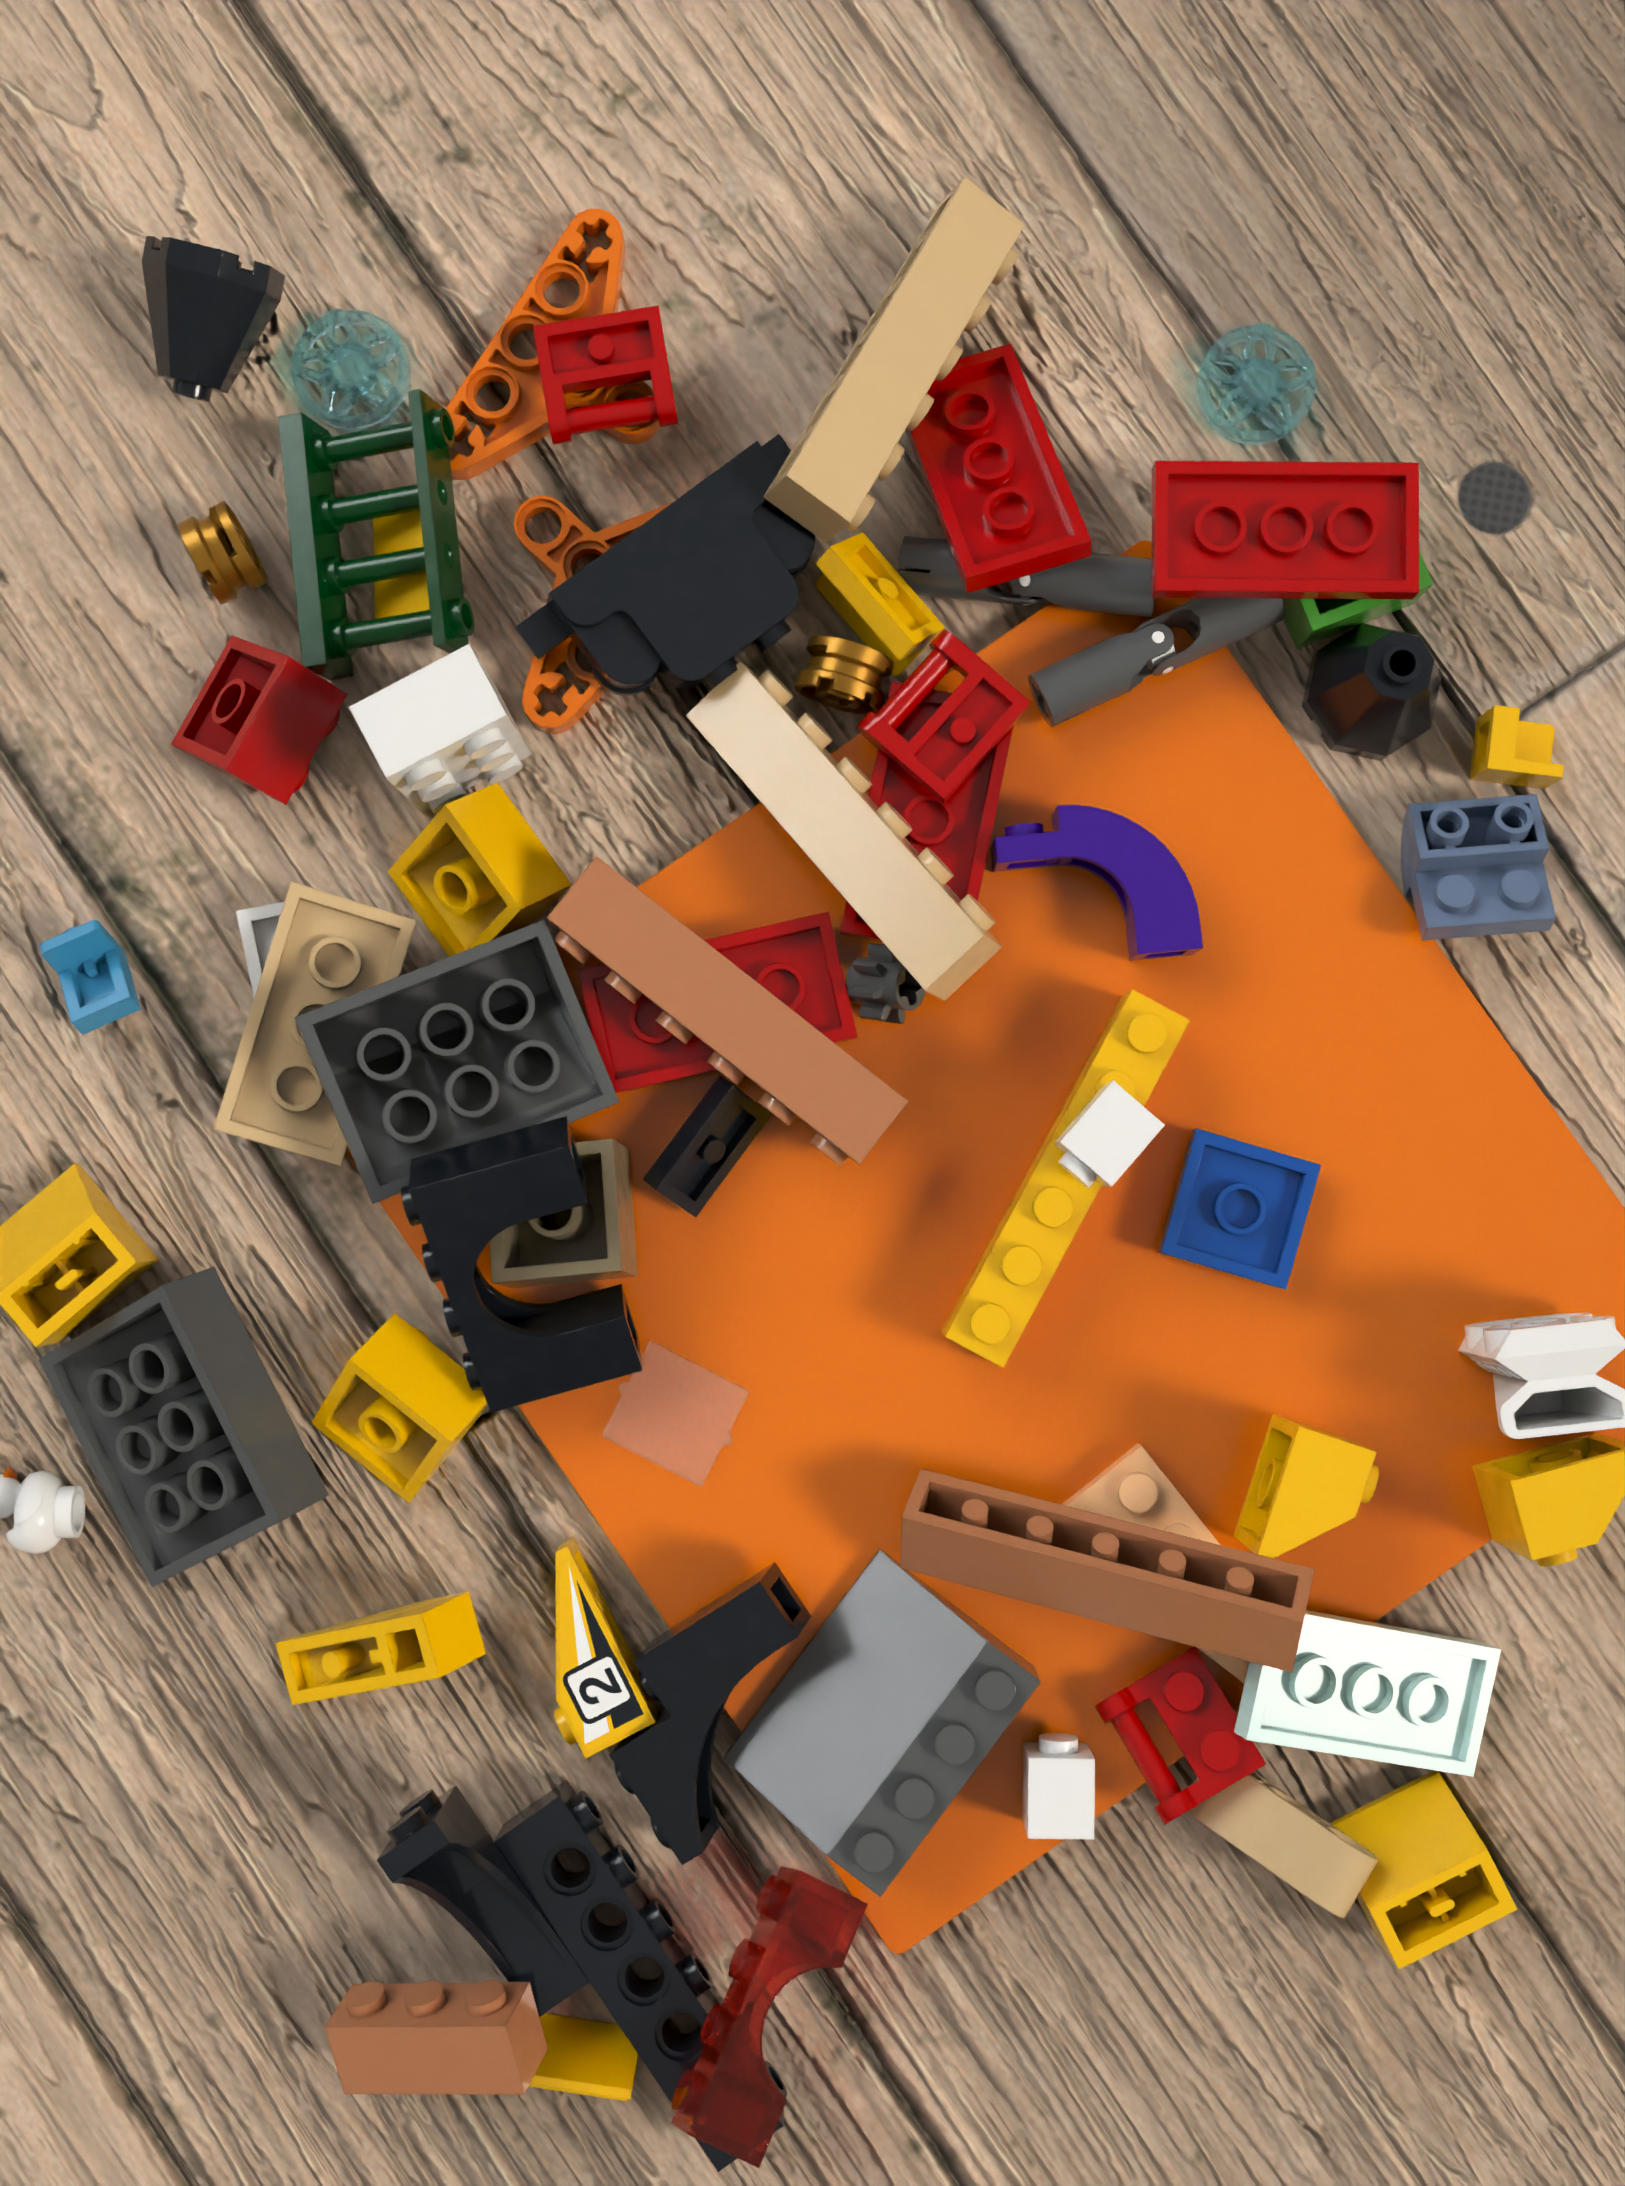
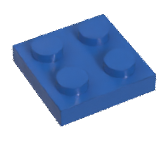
[1157,1128,1321,1290]

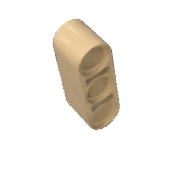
[1187,1772,1378,1918]

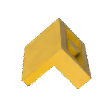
[815,532,945,676]

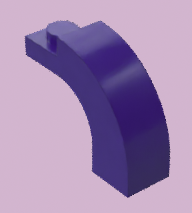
[991,805,1203,961]

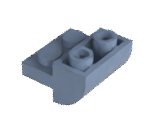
[1401,794,1556,941]

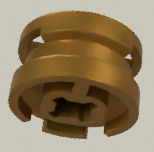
[178,501,268,605]
[795,635,894,716]

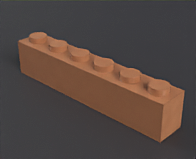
[547,856,909,1167]
[900,1469,1315,1673]

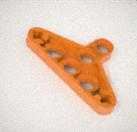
[446,209,659,480]
[514,495,673,734]

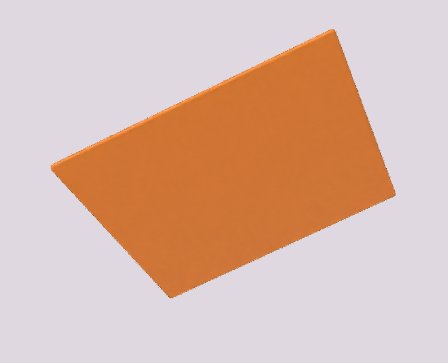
[346,540,1625,1954]

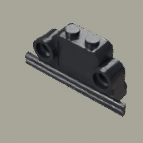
[515,434,815,696]

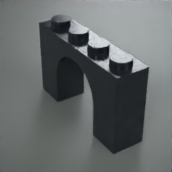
[401,1116,643,1413]

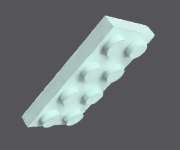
[1234,1610,1501,1777]

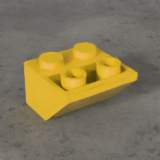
[0,1163,159,1347]
[1330,1770,1518,1969]

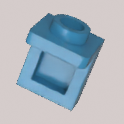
[40,920,141,1035]

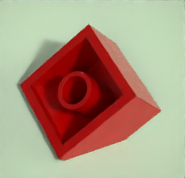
[171,636,348,805]

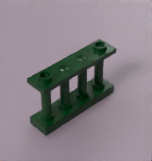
[278,389,474,680]

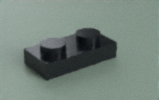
[643,1075,772,1217]

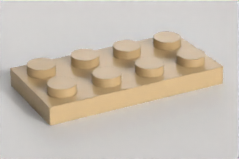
[213,882,416,1166]

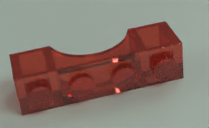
[671,1866,868,2168]

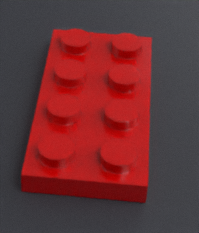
[905,343,1091,593]
[1151,461,1419,600]
[840,681,1014,943]
[577,911,858,1094]

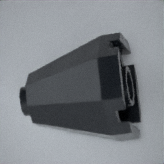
[142,236,285,402]
[1302,623,1441,761]

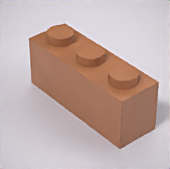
[324,1980,548,2095]

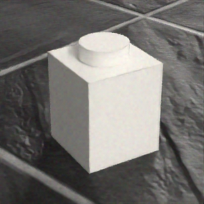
[1053,1080,1165,1188]
[1022,1733,1095,1840]

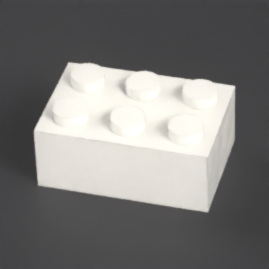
[349,644,532,813]

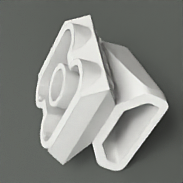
[1458,1312,1625,1439]

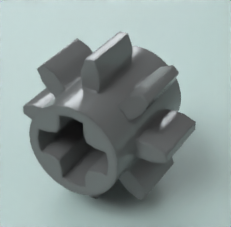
[846,943,926,1024]

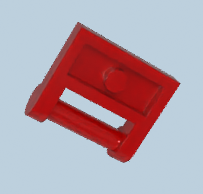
[533,305,678,445]
[856,629,1031,804]
[1095,1647,1266,1825]

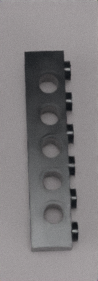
[495,1780,787,2172]

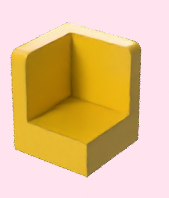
[1470,705,1564,789]

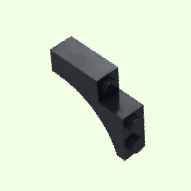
[609,1562,811,1865]
[377,1785,589,2017]

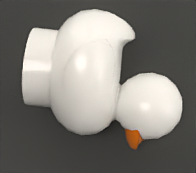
[0,1467,85,1554]

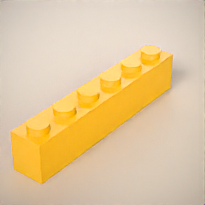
[941,989,1190,1368]

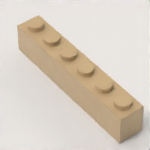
[763,177,1025,543]
[686,661,1002,1001]

